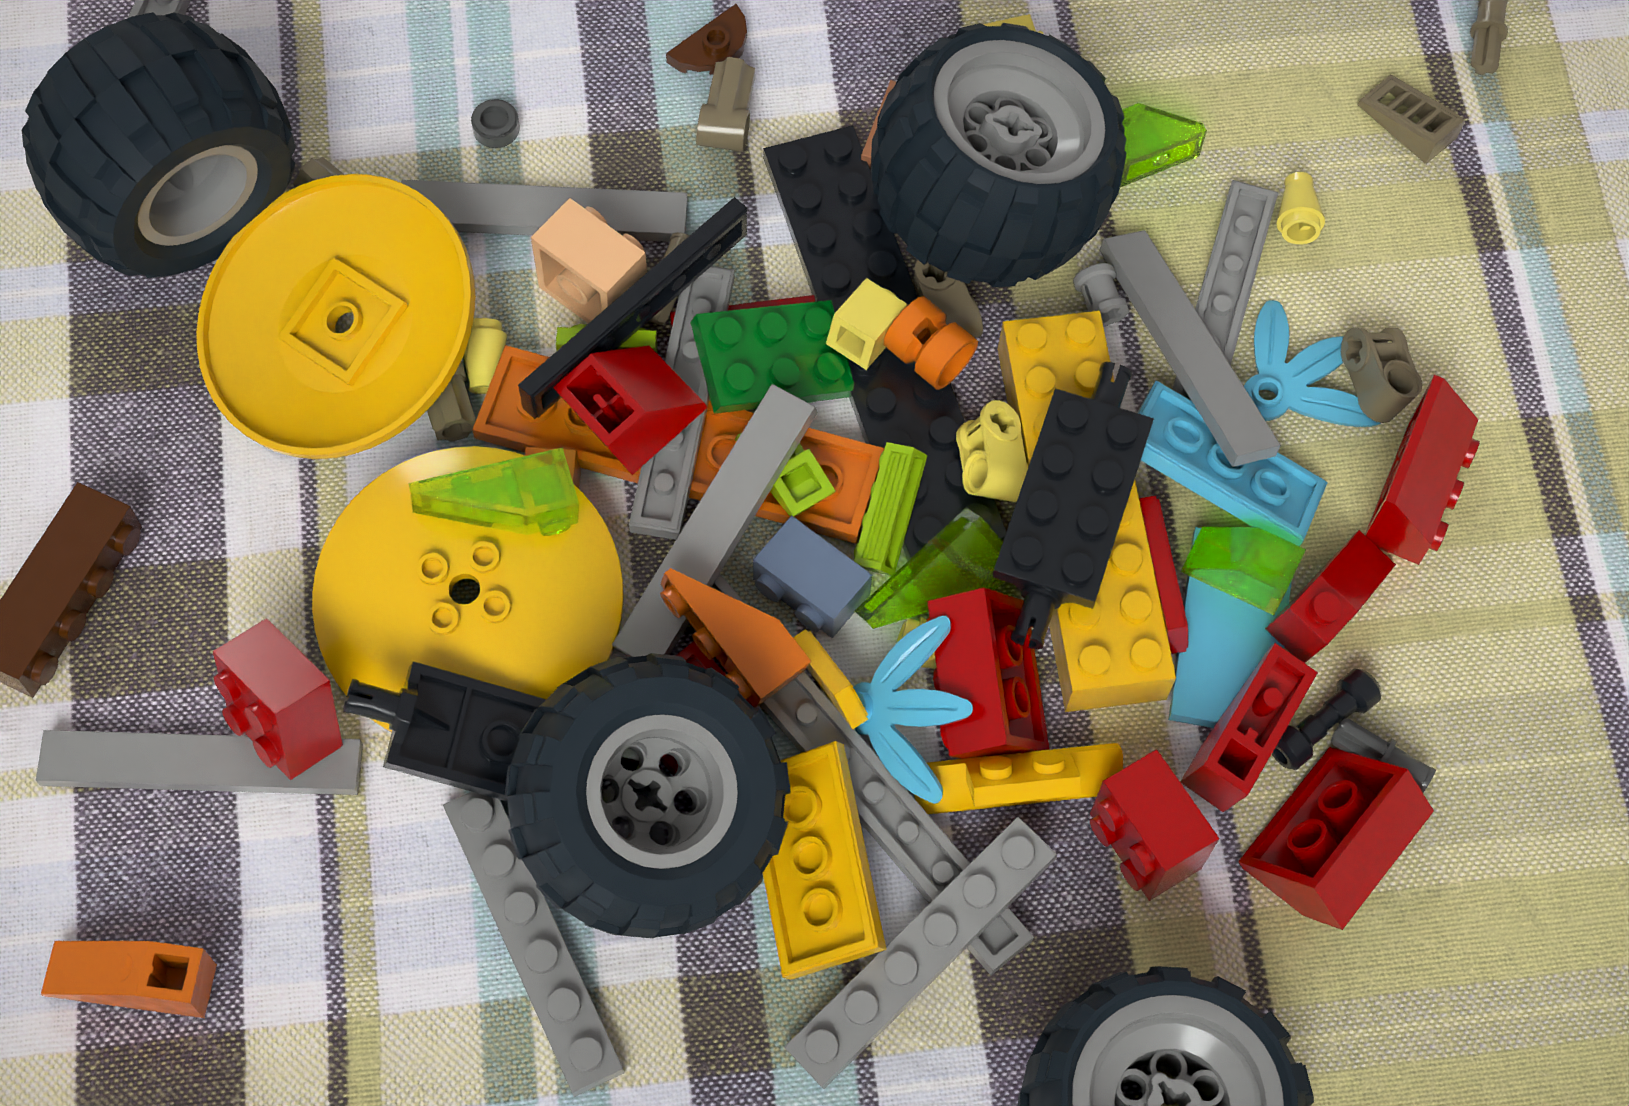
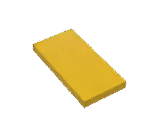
[763,741,887,980]

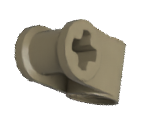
[912,260,983,338]
[1341,328,1423,423]

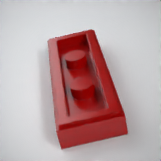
[1139,495,1188,654]

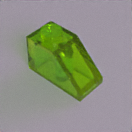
[1120,103,1207,188]
[1180,527,1306,615]

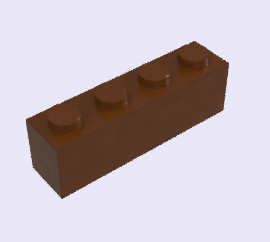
[0,482,142,698]

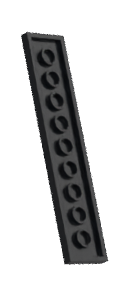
[763,125,1006,571]

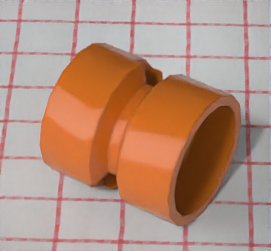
[883,296,978,390]

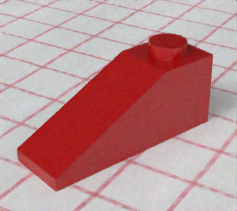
[1265,530,1396,663]
[1180,643,1318,812]

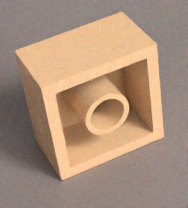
[531,198,647,324]

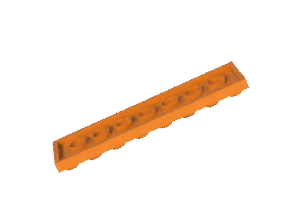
[472,345,885,544]

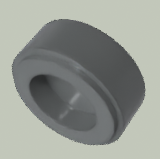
[471,99,520,148]

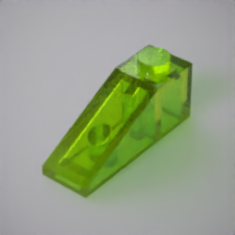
[408,447,579,536]
[854,508,1005,629]

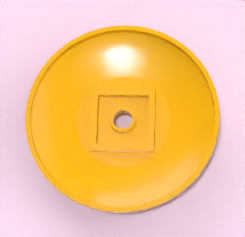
[196,174,476,459]
[312,446,624,733]

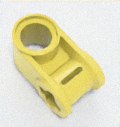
[956,400,1029,502]

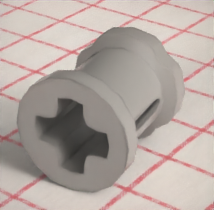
[1073,263,1129,327]

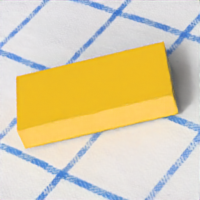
[793,629,868,729]

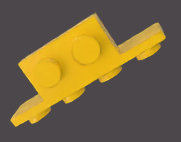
[913,743,1123,814]

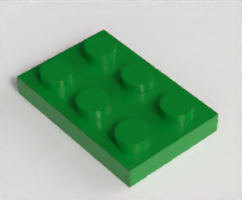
[690,300,854,414]

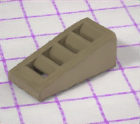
[1358,75,1465,164]

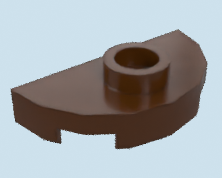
[666,4,747,75]

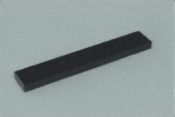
[518,197,747,419]

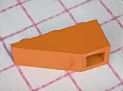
[660,568,811,707]
[41,941,217,1018]

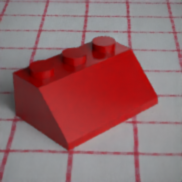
[1365,374,1480,565]
[926,587,1050,759]
[1238,747,1434,930]

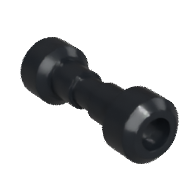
[1272,668,1381,770]

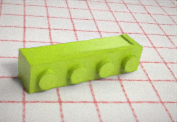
[854,442,927,576]

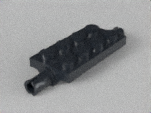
[993,362,1154,650]
[343,661,662,801]

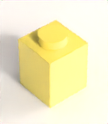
[826,278,907,370]

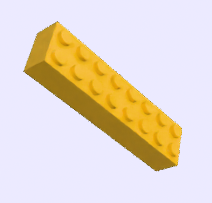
[997,311,1176,712]

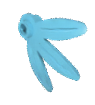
[1244,300,1381,427]
[853,616,973,804]

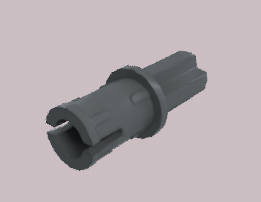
[1331,718,1436,793]

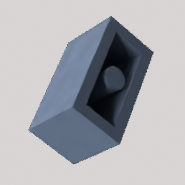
[753,516,872,638]

